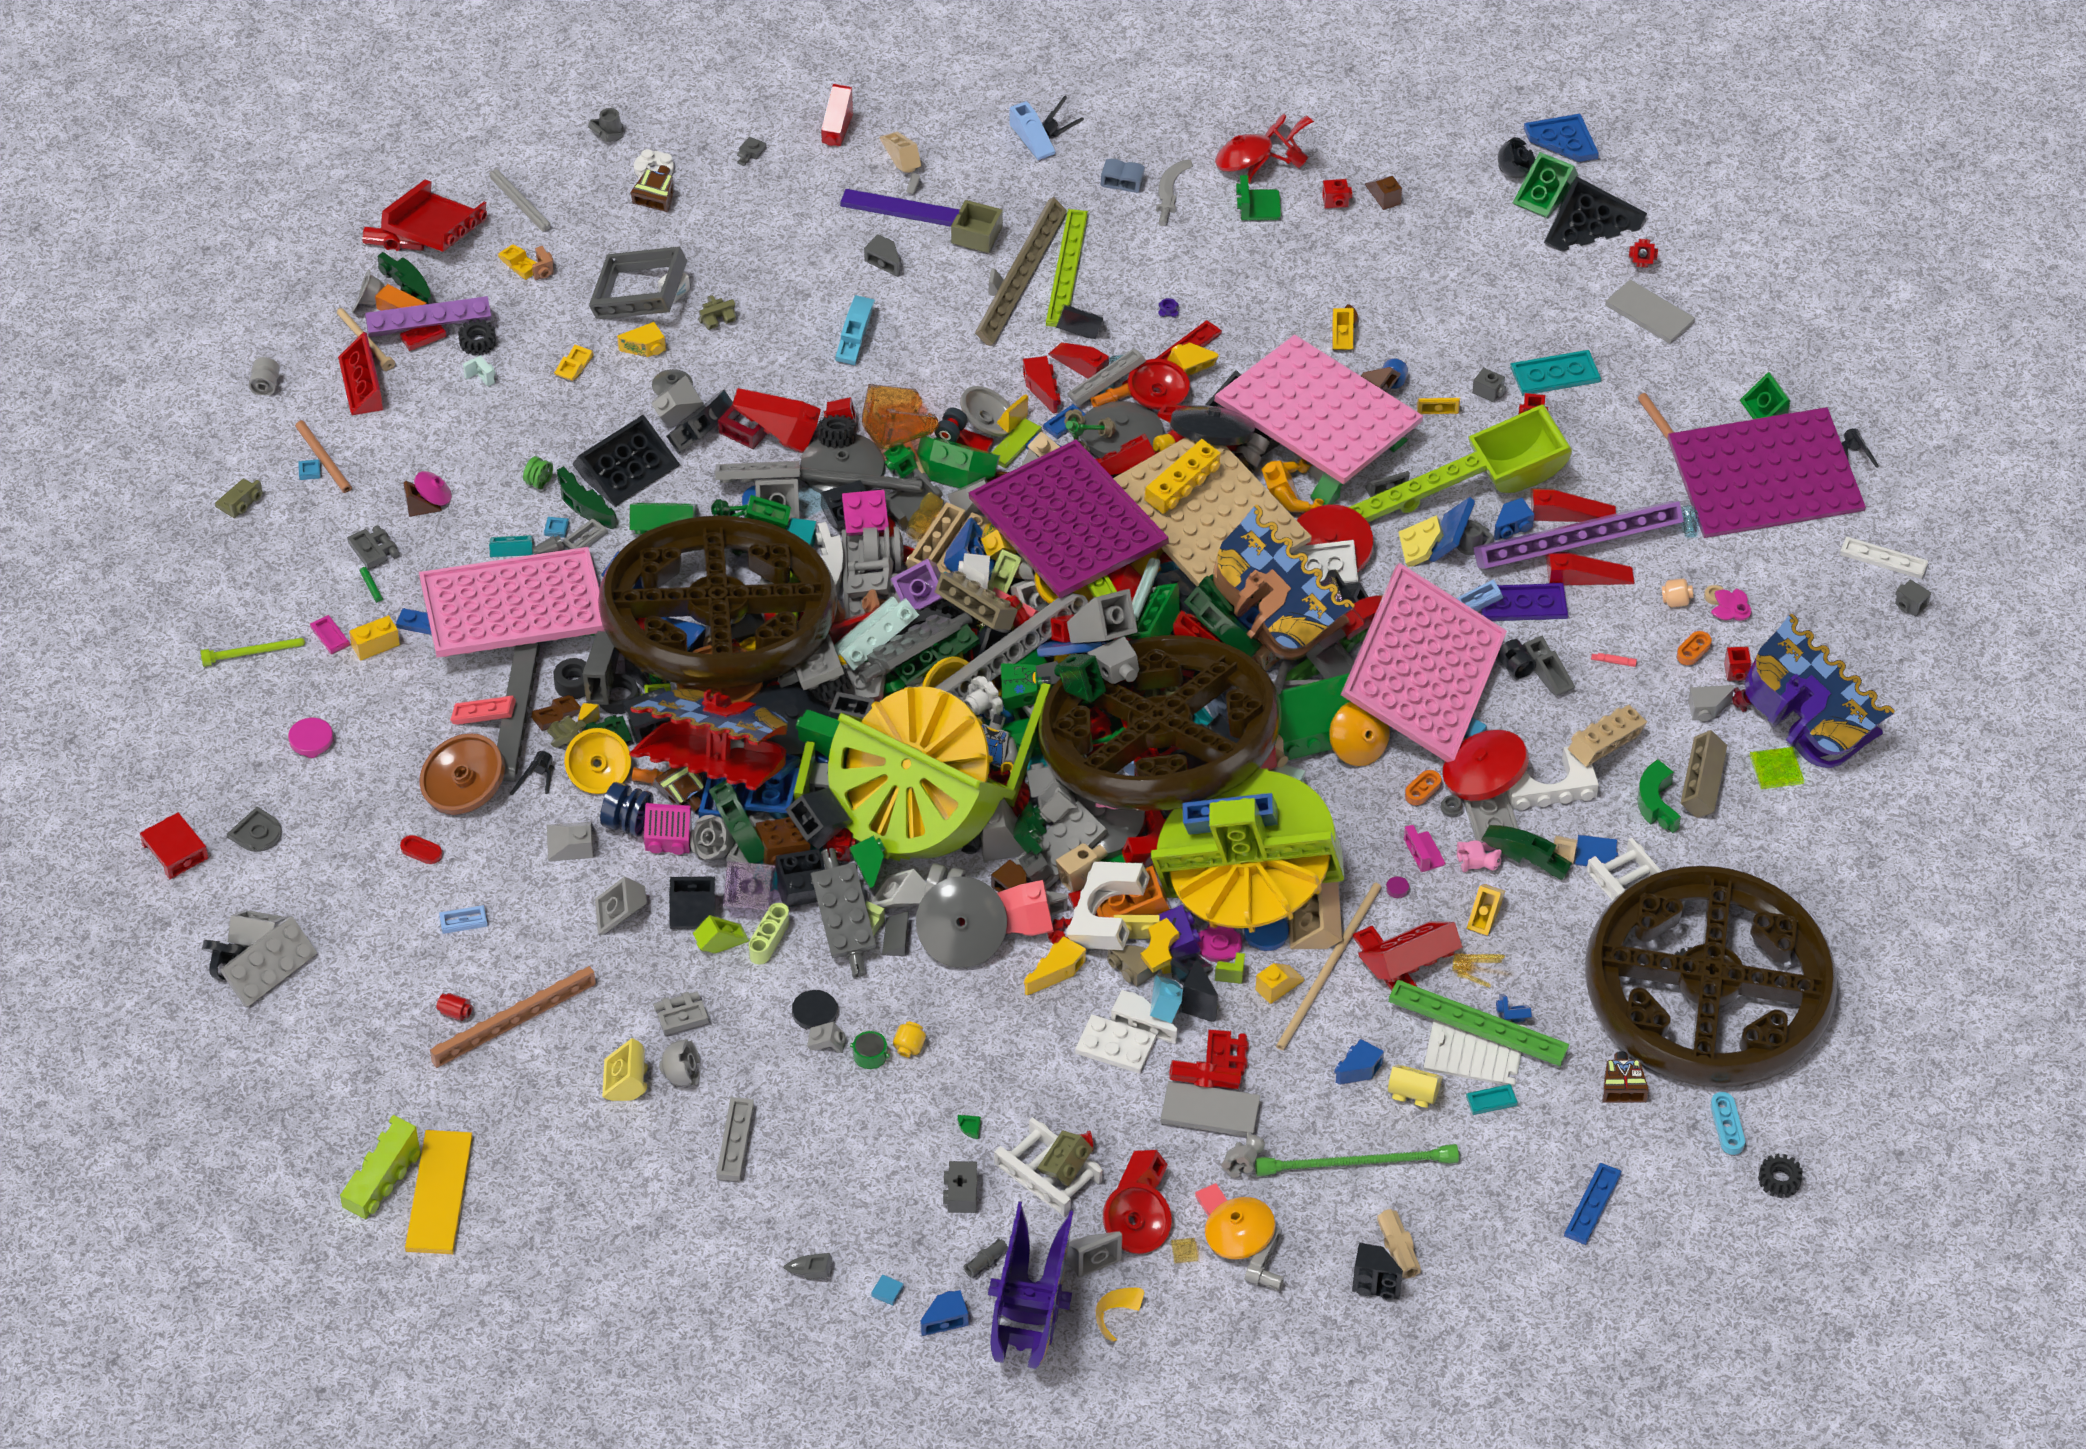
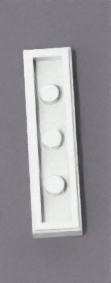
[1840,537,1928,579]

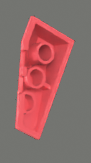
[959,880,1054,936]

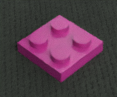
[842,490,889,536]

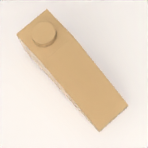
[879,131,921,173]

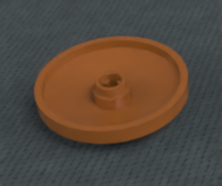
[419,733,505,815]

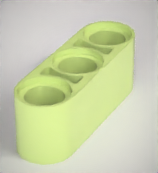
[749,903,789,965]

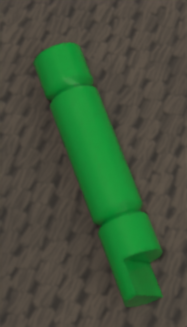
[359,567,383,603]

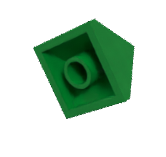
[1740,371,1791,419]

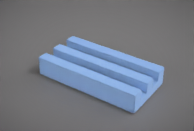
[1456,579,1503,611]
[439,905,488,934]

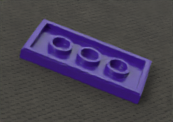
[1478,583,1568,621]

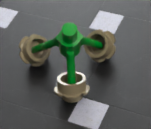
[1064,409,1116,452]

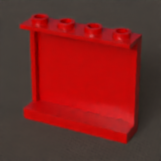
[381,179,487,252]

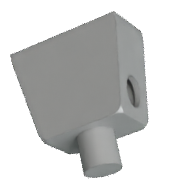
[1088,636,1139,684]

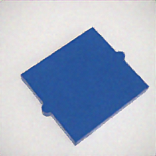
[1575,835,1618,870]

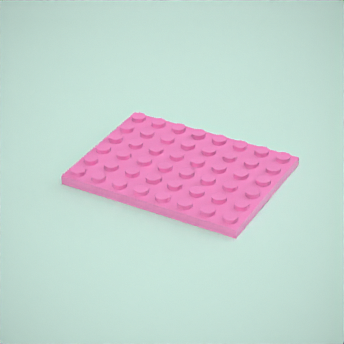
[1215,334,1423,484]
[419,547,605,658]
[1341,563,1507,762]

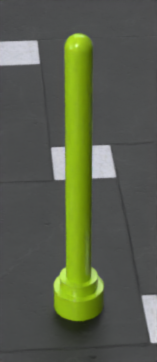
[200,638,305,667]

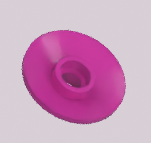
[414,471,452,506]

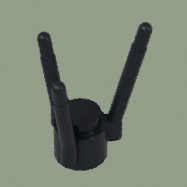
[1042,95,1084,138]
[1842,428,1879,468]
[510,751,555,795]

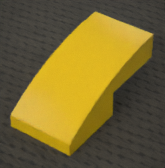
[498,244,537,280]
[554,344,594,381]

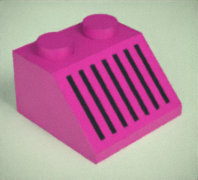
[644,803,693,855]

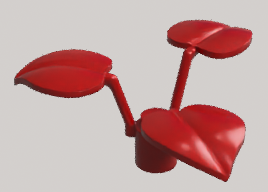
[1247,113,1314,184]

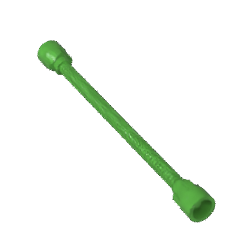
[1255,1144,1459,1177]

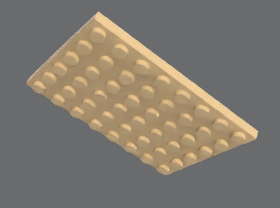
[1113,438,1311,586]

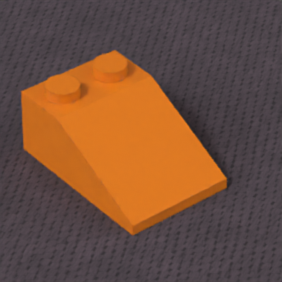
[1097,865,1171,918]

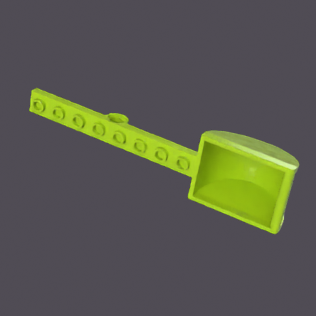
[1349,405,1572,522]

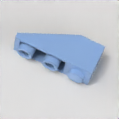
[1010,101,1055,160]

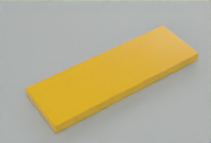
[405,1130,473,1255]

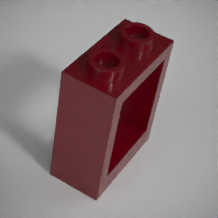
[718,406,767,449]

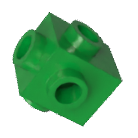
[883,442,918,478]

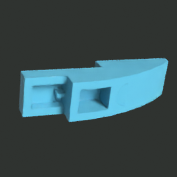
[835,295,875,365]

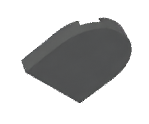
[227,806,281,852]

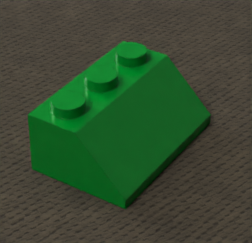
[629,503,697,534]

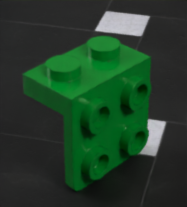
[1236,175,1281,220]

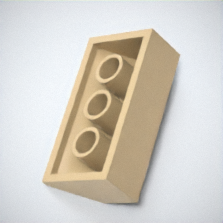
[1288,882,1342,949]

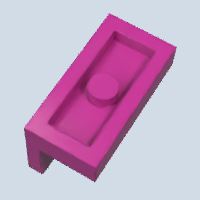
[1403,825,1445,872]

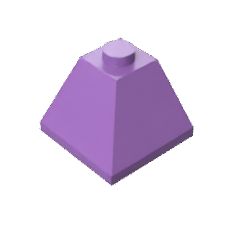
[891,559,943,611]

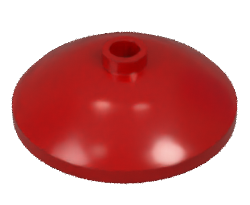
[1215,134,1272,171]
[1128,359,1190,410]
[1103,1182,1172,1254]

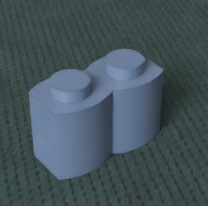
[1100,159,1145,193]

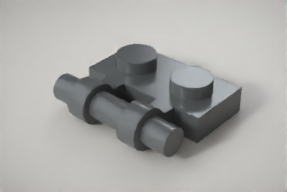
[347,525,400,569]

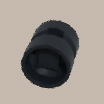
[1497,639,1536,680]

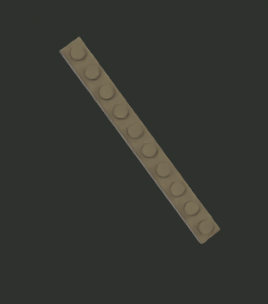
[975,197,1067,346]

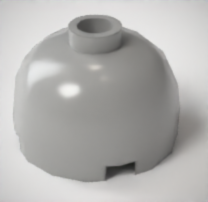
[690,815,735,860]
[659,1039,700,1086]

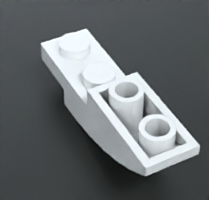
[815,522,843,595]

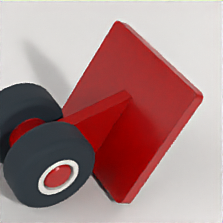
[934,407,994,452]

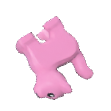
[1457,840,1502,872]

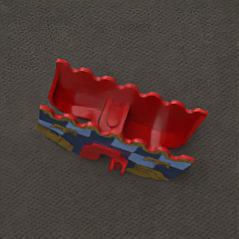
[629,689,788,790]

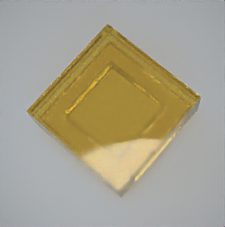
[1171,1238,1198,1264]

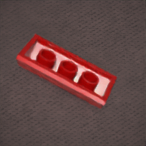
[338,332,383,416]

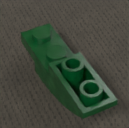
[377,252,432,304]
[557,466,617,529]
[1184,586,1263,658]
[894,624,980,687]
[709,780,765,868]
[1013,803,1047,855]
[1481,825,1572,881]

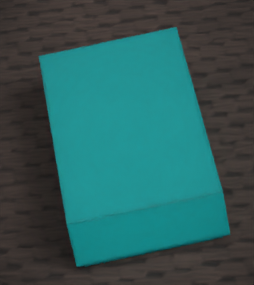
[1466,1084,1518,1115]

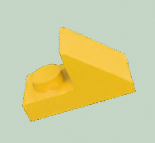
[1332,308,1354,350]

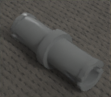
[963,1238,1008,1278]

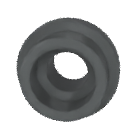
[1440,795,1463,816]

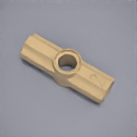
[1377,1209,1421,1279]

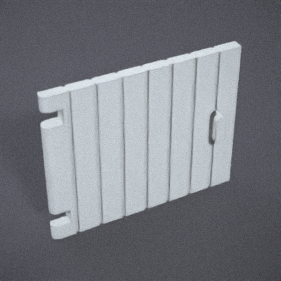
[1423,1019,1527,1087]

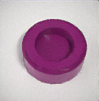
[1386,876,1409,898]

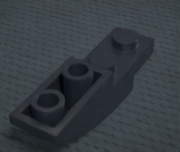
[666,389,733,453]

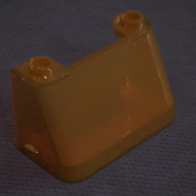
[862,384,938,449]

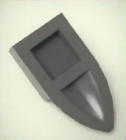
[783,1253,833,1280]

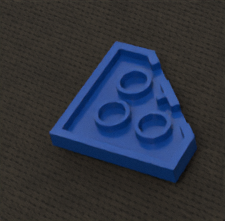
[1524,113,1599,162]

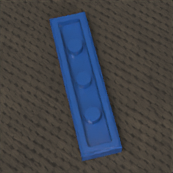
[1564,1162,1622,1245]

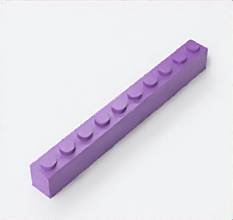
[1473,501,1684,569]

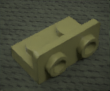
[215,478,263,518]
[1037,1130,1093,1186]

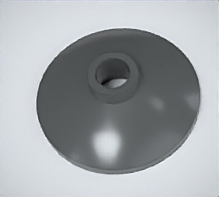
[652,369,693,395]

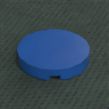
[1244,918,1289,951]

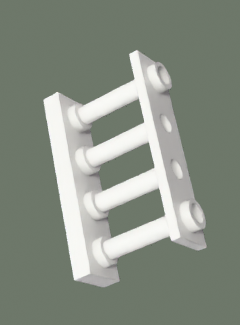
[1587,838,1685,927]
[994,1117,1102,1217]

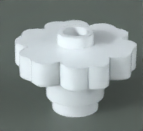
[963,676,1003,720]

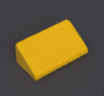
[997,394,1028,433]
[1416,398,1460,414]

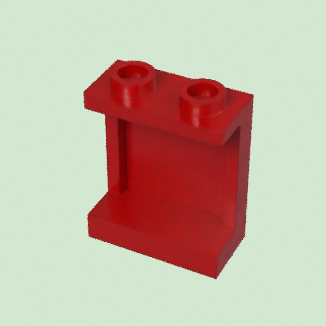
[140,812,209,879]

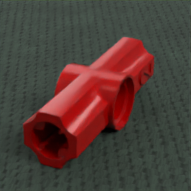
[362,227,425,251]
[1169,1060,1241,1089]

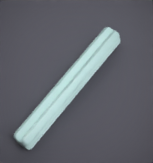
[1132,558,1160,621]

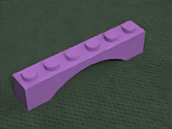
[365,296,491,338]

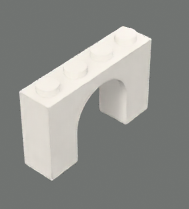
[1506,746,1599,810]
[1067,862,1150,950]

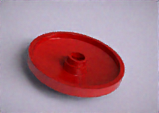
[1297,504,1374,573]
[1442,730,1529,801]

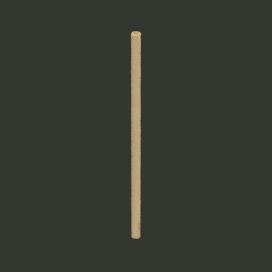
[1276,883,1381,1051]

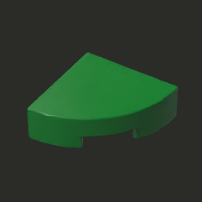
[958,1114,981,1139]

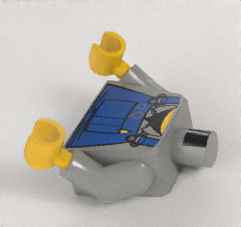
[982,713,1018,776]

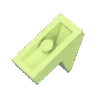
[987,549,1022,594]

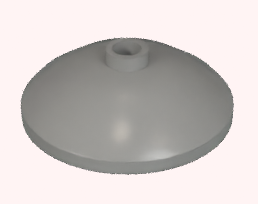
[960,386,1014,436]

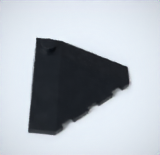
[1544,176,1647,251]

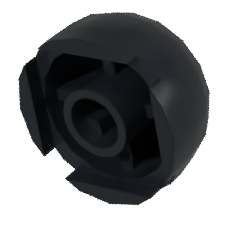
[1498,137,1535,178]

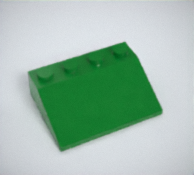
[1279,673,1366,760]

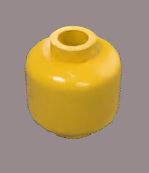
[893,1021,926,1058]

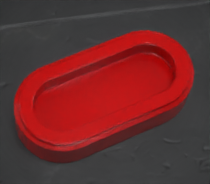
[400,835,442,864]

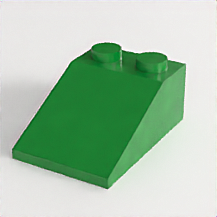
[1512,152,1579,218]

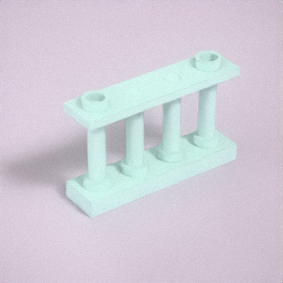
[834,597,919,671]

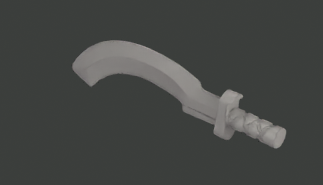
[1156,159,1193,226]

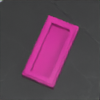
[310,615,350,655]

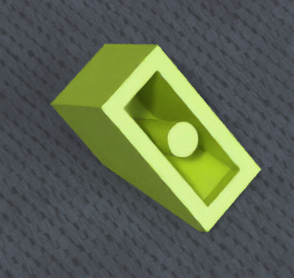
[693,915,749,954]

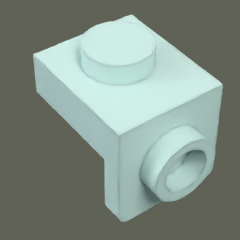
[463,356,496,386]

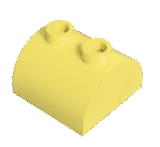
[602,1038,648,1101]
[1388,1064,1443,1108]

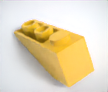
[1024,936,1086,996]

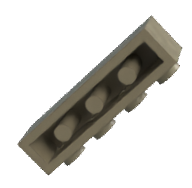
[935,571,1017,630]
[1680,730,1728,818]

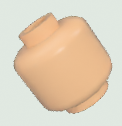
[1662,579,1694,607]

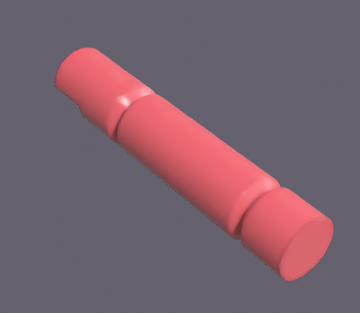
[1591,653,1637,667]

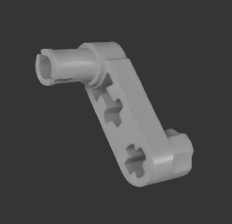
[1244,1227,1284,1291]

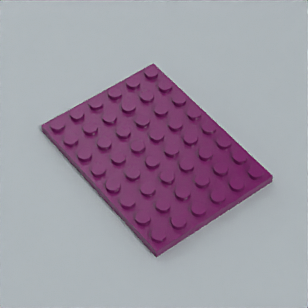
[1667,407,1866,538]
[968,440,1169,598]

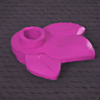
[1711,588,1751,621]

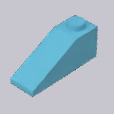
[1150,974,1183,1023]

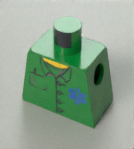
[1001,663,1052,710]

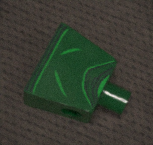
[1054,654,1106,703]

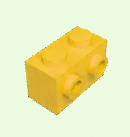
[349,615,400,661]

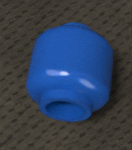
[1382,358,1408,389]

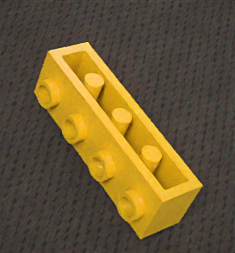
[1144,439,1221,514]

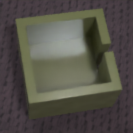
[951,200,1003,253]

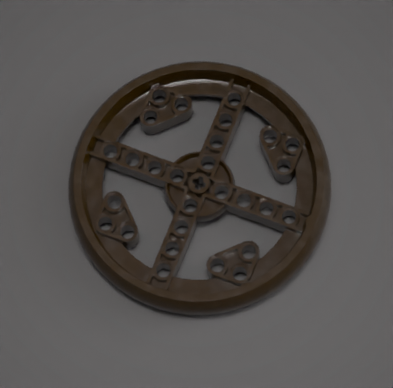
[598,516,838,688]
[1038,635,1282,811]
[1585,866,1837,1087]

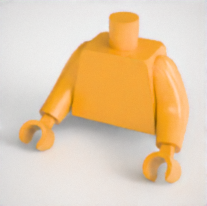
[1262,458,1324,513]

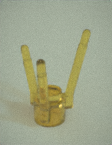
[1452,953,1505,988]

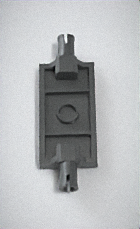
[858,612,973,684]
[811,848,876,978]

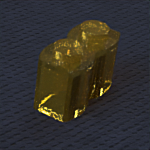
[905,492,943,540]

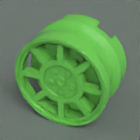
[523,456,553,489]

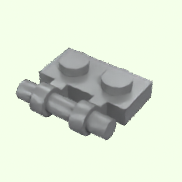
[653,991,709,1036]

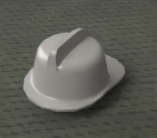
[352,269,385,313]

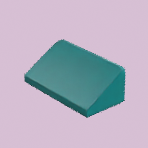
[489,535,533,557]

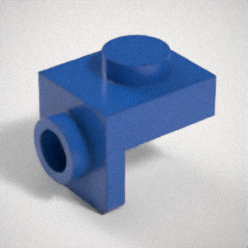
[1496,993,1532,1022]

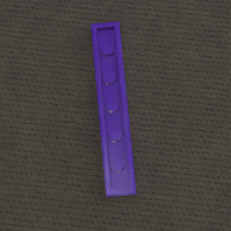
[840,189,960,227]

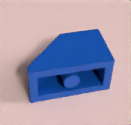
[920,1290,968,1336]

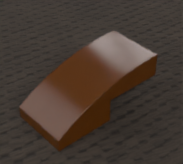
[531,695,581,731]

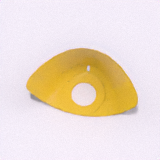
[1095,1287,1144,1342]

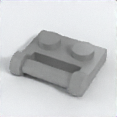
[846,557,893,598]

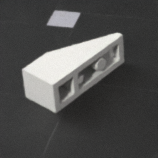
[1111,990,1177,1044]

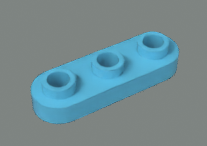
[1710,1092,1745,1155]

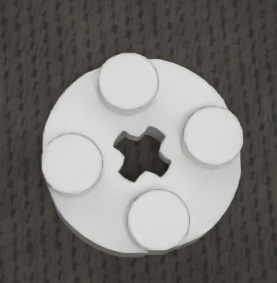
[634,149,674,179]

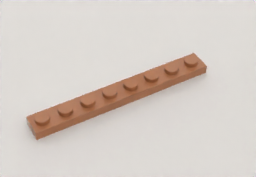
[430,966,596,1068]

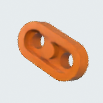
[1676,631,1712,665]
[1405,770,1441,805]

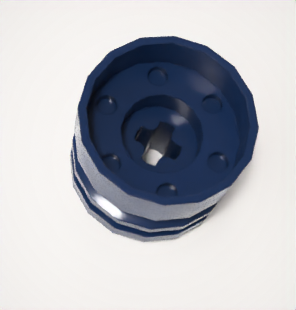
[600,782,654,837]

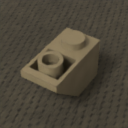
[1107,945,1158,987]

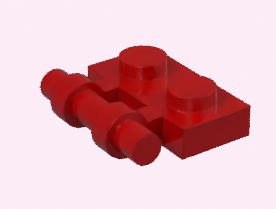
[1206,1029,1249,1076]

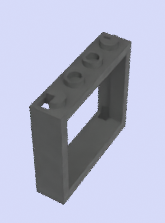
[589,246,687,319]

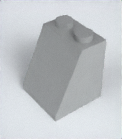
[1067,589,1137,643]
[978,798,1024,861]

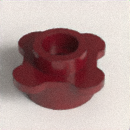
[1732,687,1752,712]

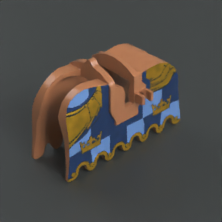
[1213,505,1355,660]

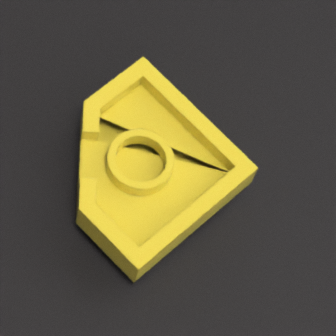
[1398,515,1444,567]

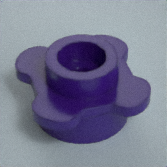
[1158,298,1179,317]

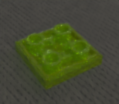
[1749,747,1804,789]

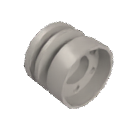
[863,526,904,572]

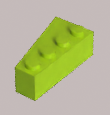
[340,1115,421,1219]

